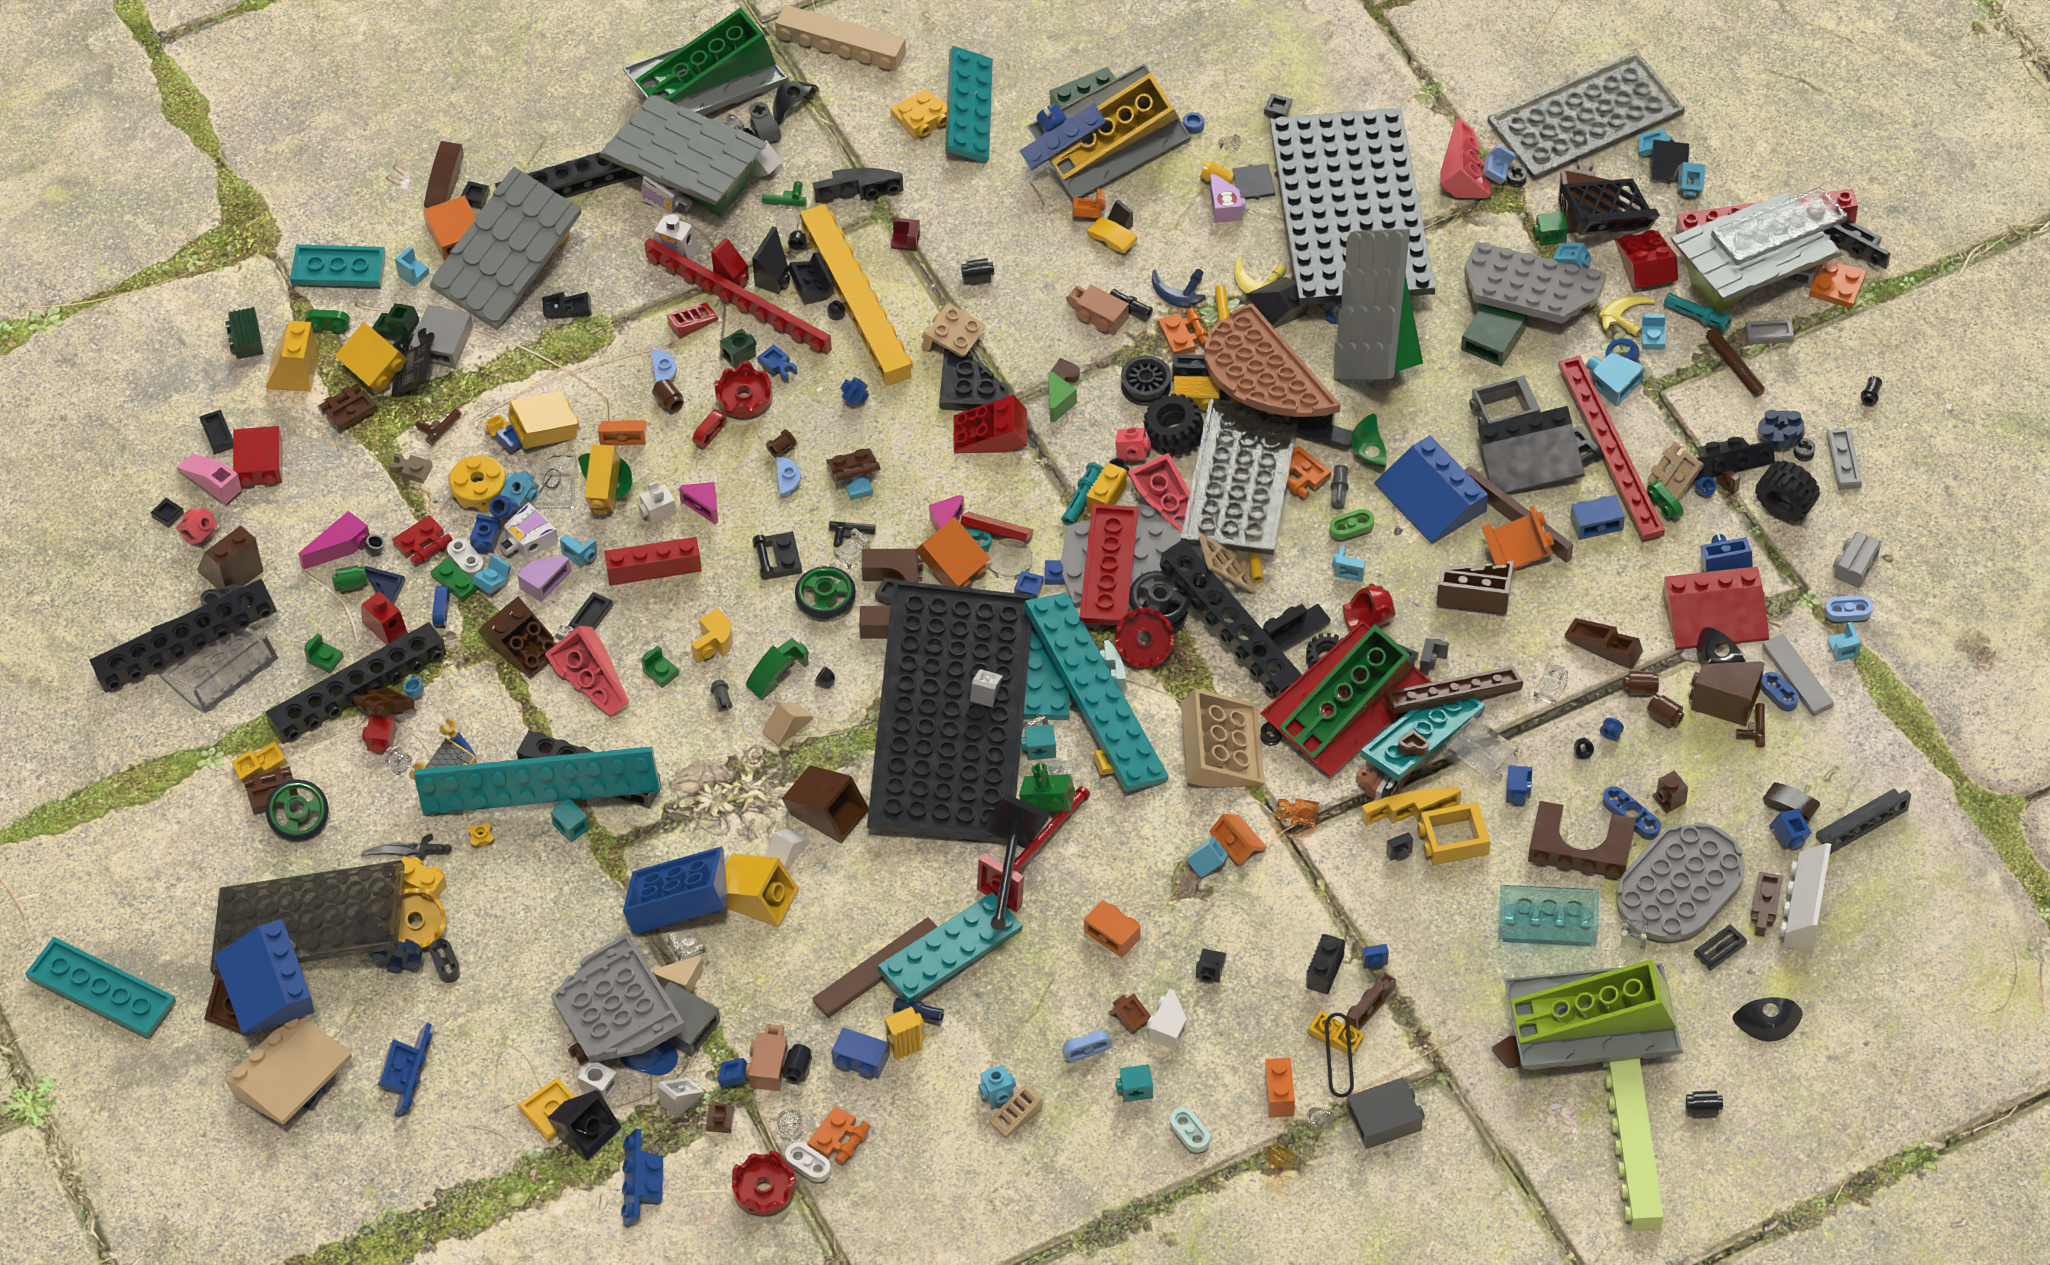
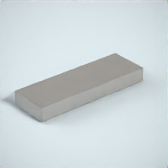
[1826,428,1862,490]

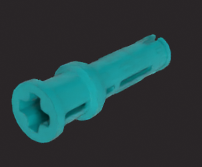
[1664,292,1733,333]
[1061,462,1103,525]

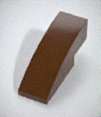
[424,141,464,208]
[1564,618,1643,668]

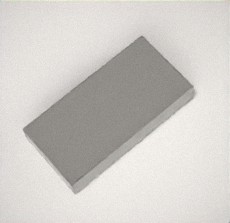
[1745,319,1794,345]

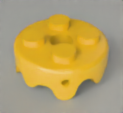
[449,455,506,513]
[384,888,446,949]

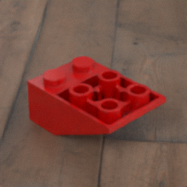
[1615,230,1678,288]
[954,394,1027,454]

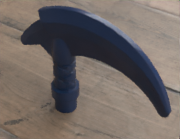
[1152,269,1206,307]

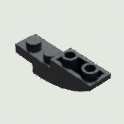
[812,168,904,203]

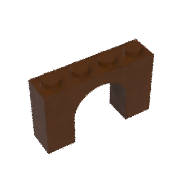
[859,549,923,639]
[1528,801,1636,879]

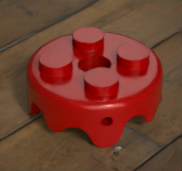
[714,361,772,418]
[1114,608,1174,667]
[732,1151,795,1215]

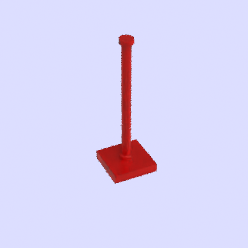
[977,786,1090,912]

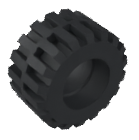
[1143,393,1205,456]
[1755,460,1820,522]

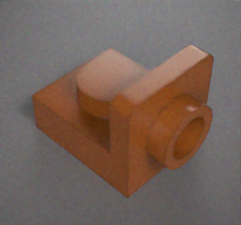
[1109,993,1151,1033]

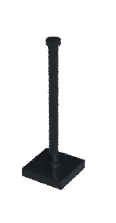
[983,793,1049,930]

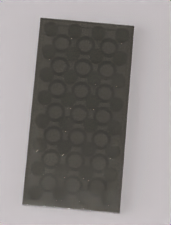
[1487,50,1685,181]
[1181,398,1300,555]
[210,860,405,975]

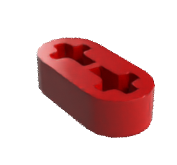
[692,409,727,448]

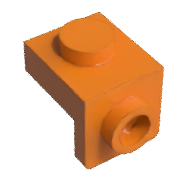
[1072,189,1106,219]

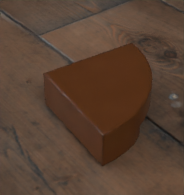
[1716,471,1741,494]

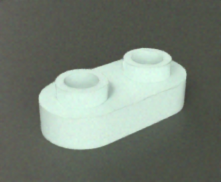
[1170,1108,1210,1153]

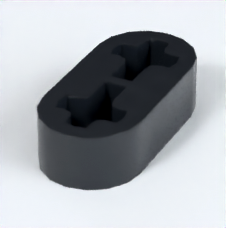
[429,939,461,983]

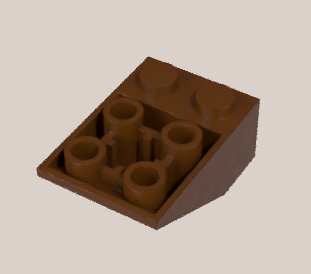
[477,596,558,679]

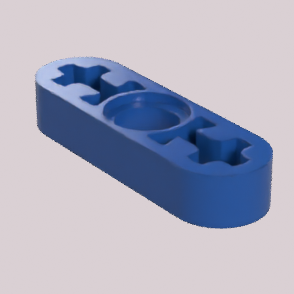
[1602,786,1661,840]

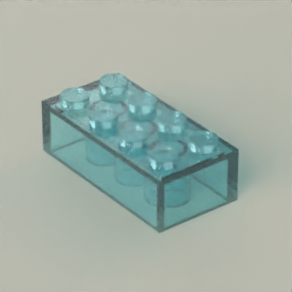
[1498,885,1599,947]

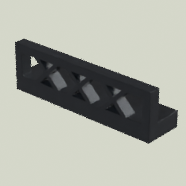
[1816,788,1911,854]

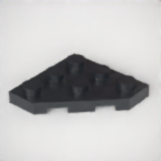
[939,349,1009,409]

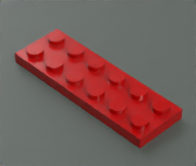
[1079,504,1139,625]

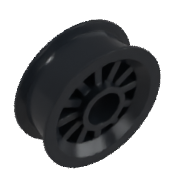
[1121,355,1171,406]

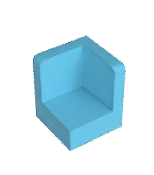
[395,246,430,287]
[1827,622,1861,662]
[1186,836,1228,878]

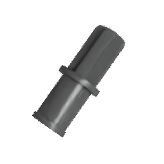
[1330,464,1349,508]

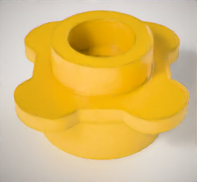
[484,415,510,436]
[468,822,494,847]

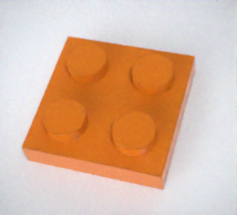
[1809,260,1867,309]

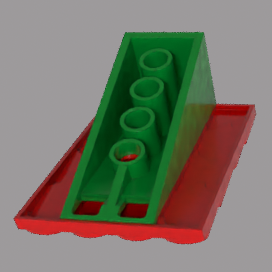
[1260,621,1432,778]

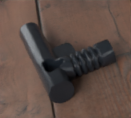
[829,521,876,548]

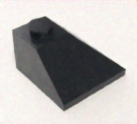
[752,226,790,295]
[1246,277,1309,328]
[547,1090,621,1160]

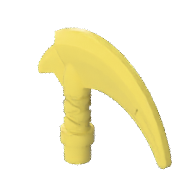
[1234,257,1287,294]
[1599,296,1655,337]

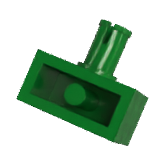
[1019,763,1076,812]

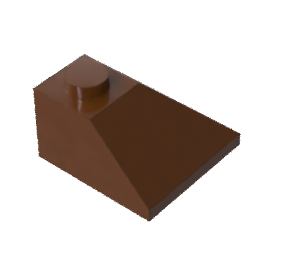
[204,973,250,1036]

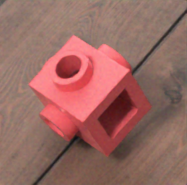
[1115,427,1151,462]
[176,507,218,545]

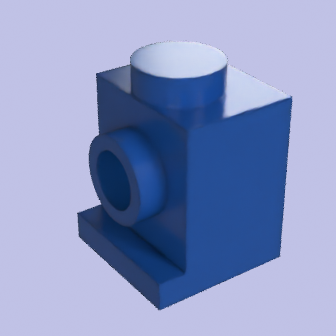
[469,514,502,553]
[1506,765,1533,805]
[1769,809,1812,850]

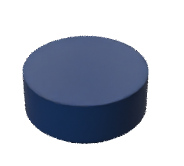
[1183,112,1205,134]

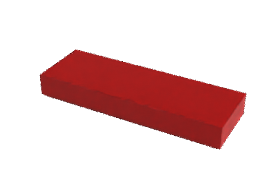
[960,511,1034,542]

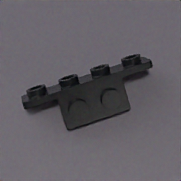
[1811,213,1891,269]
[1262,412,1353,448]
[1693,437,1775,481]
[1254,604,1331,657]

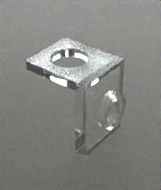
[775,204,806,237]

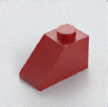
[711,238,749,287]

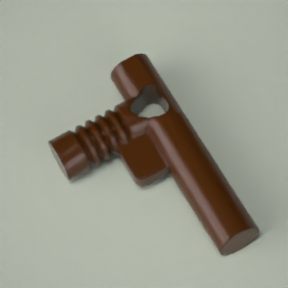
[416,408,461,445]
[1736,703,1765,748]

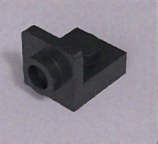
[1196,948,1227,983]

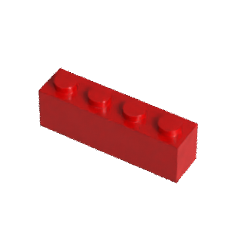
[604,536,702,586]

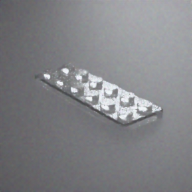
[1711,186,1848,266]

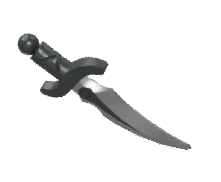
[361,834,452,861]

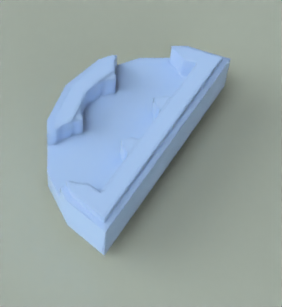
[651,350,677,382]
[776,457,801,498]

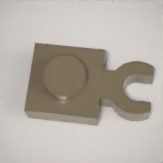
[389,454,433,484]

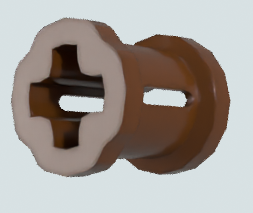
[766,429,797,458]

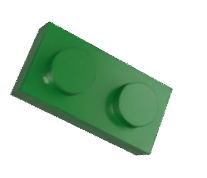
[430,558,480,602]

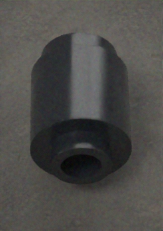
[961,258,995,283]
[782,1044,812,1083]
[1686,1090,1723,1117]

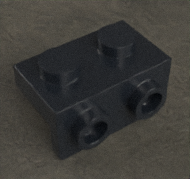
[788,253,834,300]
[1172,354,1210,381]

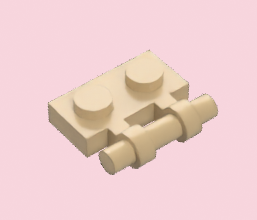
[1647,442,1705,501]

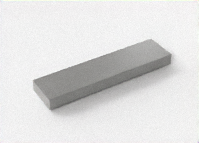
[1762,634,1834,716]

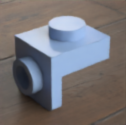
[1483,144,1516,185]

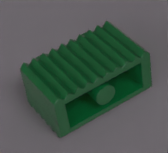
[225,307,264,358]

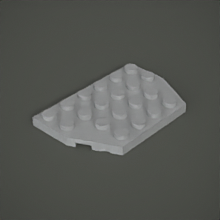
[1464,241,1607,323]
[1061,503,1207,608]
[551,933,687,1062]

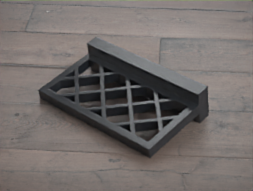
[1560,178,1660,236]

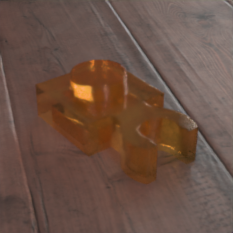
[1275,798,1320,827]

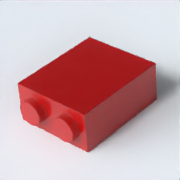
[233,426,282,487]

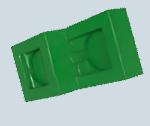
[746,645,791,700]

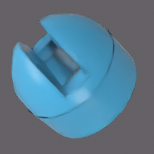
[403,678,424,699]

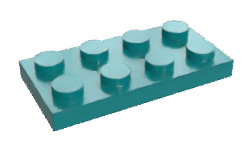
[290,244,386,287]

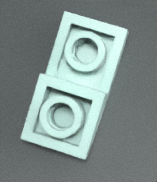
[1100,640,1126,692]

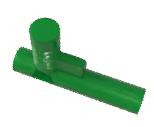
[762,181,807,206]

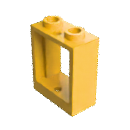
[1417,802,1490,865]

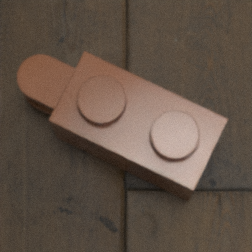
[1066,285,1129,336]
[746,1024,788,1091]

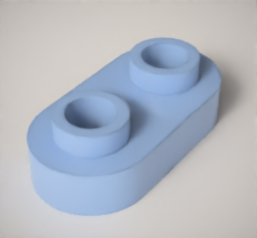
[1825,596,1873,622]
[1062,1030,1112,1062]

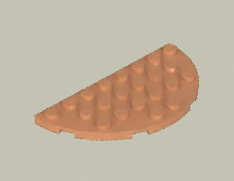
[1204,303,1341,417]

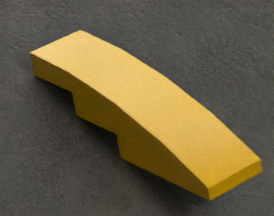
[1361,787,1461,826]

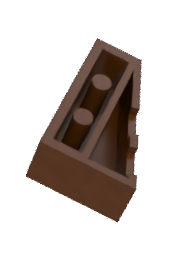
[1436,561,1514,613]

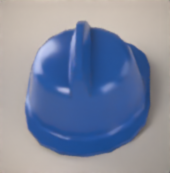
[620,1041,678,1076]

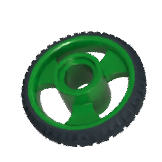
[795,566,856,619]
[266,779,329,841]

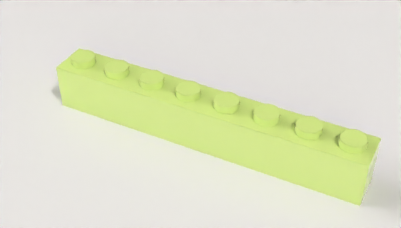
[1602,1058,1664,1231]

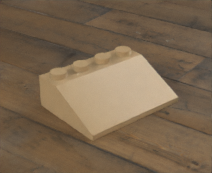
[1181,688,1265,788]
[225,1016,352,1125]

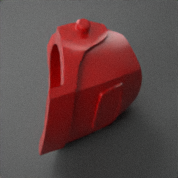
[1342,583,1396,632]

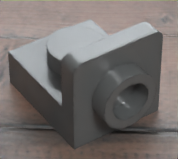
[1419,638,1449,676]

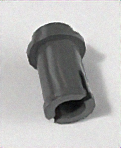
[710,680,733,711]

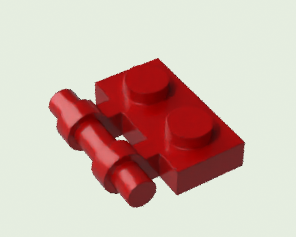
[392,515,453,566]

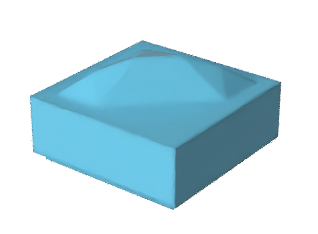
[844,475,873,500]

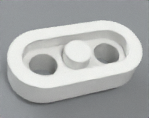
[447,539,484,578]
[785,1142,831,1182]

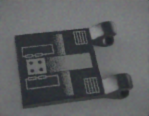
[392,328,435,397]

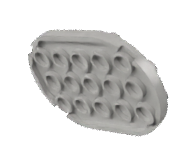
[1617,822,1745,942]

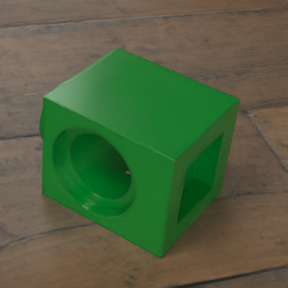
[1533,211,1568,246]

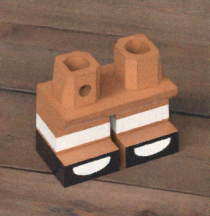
[1355,761,1411,800]

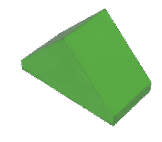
[1048,372,1077,422]

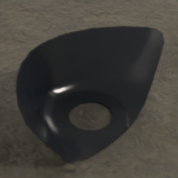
[772,81,820,125]
[1697,627,1746,667]
[1732,997,1803,1042]

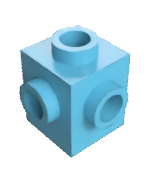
[500,470,539,508]
[978,1065,1016,1109]

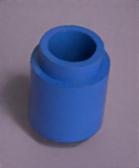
[489,495,518,519]

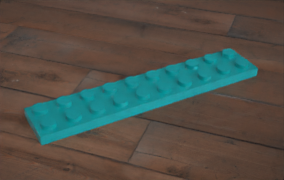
[1023,592,1169,792]
[414,746,661,815]

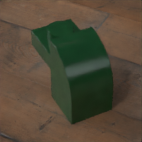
[372,303,419,344]

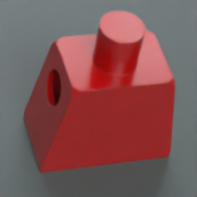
[361,592,408,645]

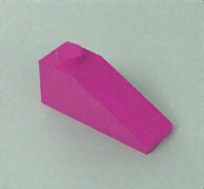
[298,511,370,569]

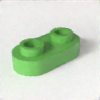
[1329,509,1374,540]

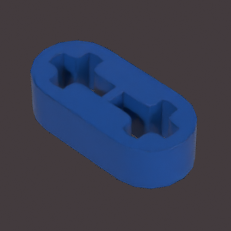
[432,586,450,626]
[1761,672,1799,712]

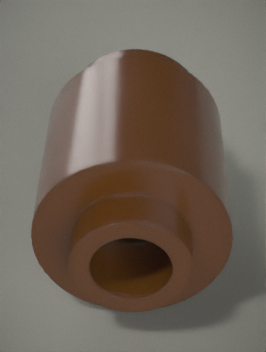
[652,379,684,412]
[1623,671,1659,695]
[1647,694,1684,727]

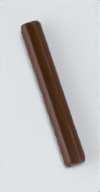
[1706,328,1765,397]

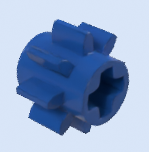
[840,377,870,405]

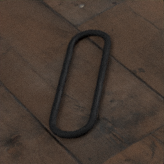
[1325,1012,1354,1097]

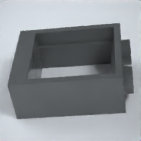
[1469,375,1541,426]

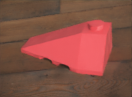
[1440,117,1491,198]
[1128,453,1212,541]
[545,626,630,716]

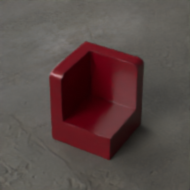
[891,218,920,252]

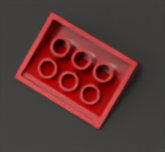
[1663,567,1770,650]

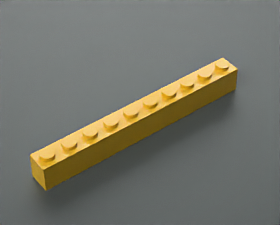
[800,204,913,387]

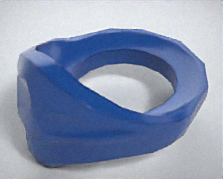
[1605,338,1640,362]

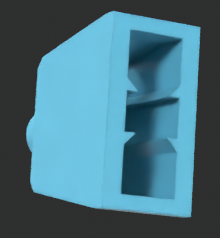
[1586,353,1644,407]

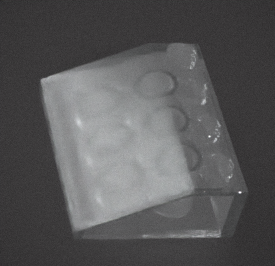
[159,627,278,713]

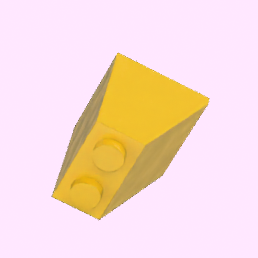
[266,321,318,392]
[725,854,799,927]

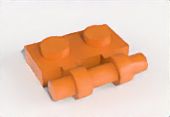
[1158,308,1208,354]
[1270,445,1331,499]
[807,1106,871,1165]

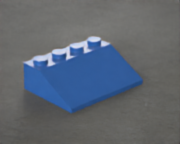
[1375,435,1488,544]
[623,846,727,934]
[214,919,315,1036]

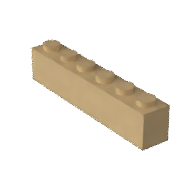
[775,5,906,71]

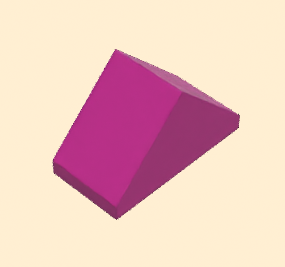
[679,482,718,525]
[929,495,964,531]

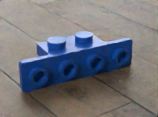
[377,1022,433,1117]
[621,1128,663,1227]

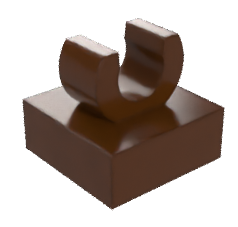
[706,1103,735,1133]

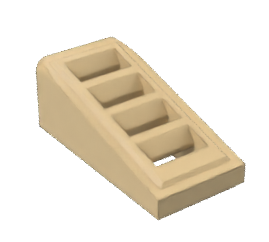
[989,1084,1043,1138]

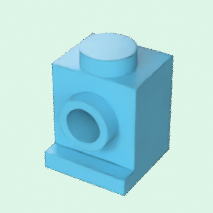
[1677,162,1705,197]

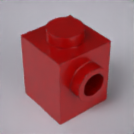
[362,714,396,753]

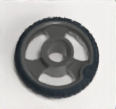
[1129,570,1190,624]

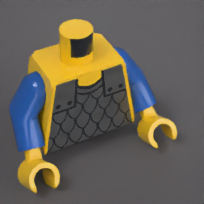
[409,719,477,780]

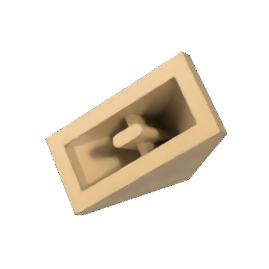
[762,703,813,747]
[653,955,703,993]

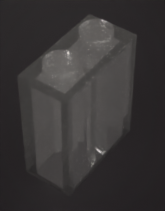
[1442,716,1518,790]

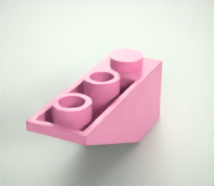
[177,453,242,505]

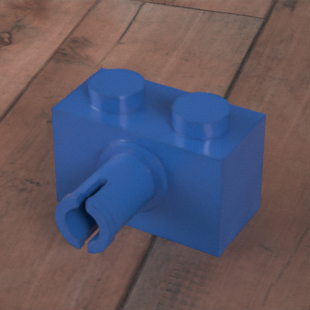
[1700,534,1753,572]

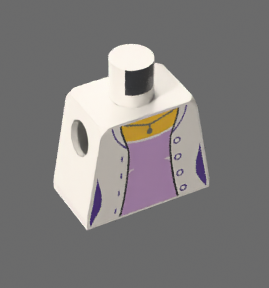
[640,176,692,215]
[653,214,700,261]
[499,503,558,558]

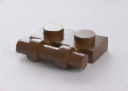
[318,384,377,432]
[826,448,881,483]
[353,687,415,717]
[243,766,299,814]

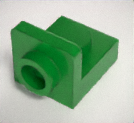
[304,633,344,674]
[777,638,809,667]
[641,646,679,688]

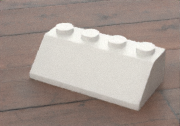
[1780,843,1831,952]

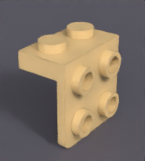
[921,303,985,357]

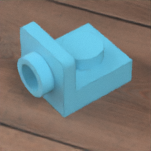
[1639,128,1673,157]
[1553,243,1591,269]
[1641,313,1666,350]
[560,534,597,568]
[1332,545,1365,582]
[472,555,511,594]

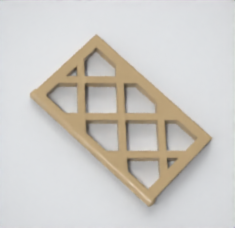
[1199,535,1255,593]

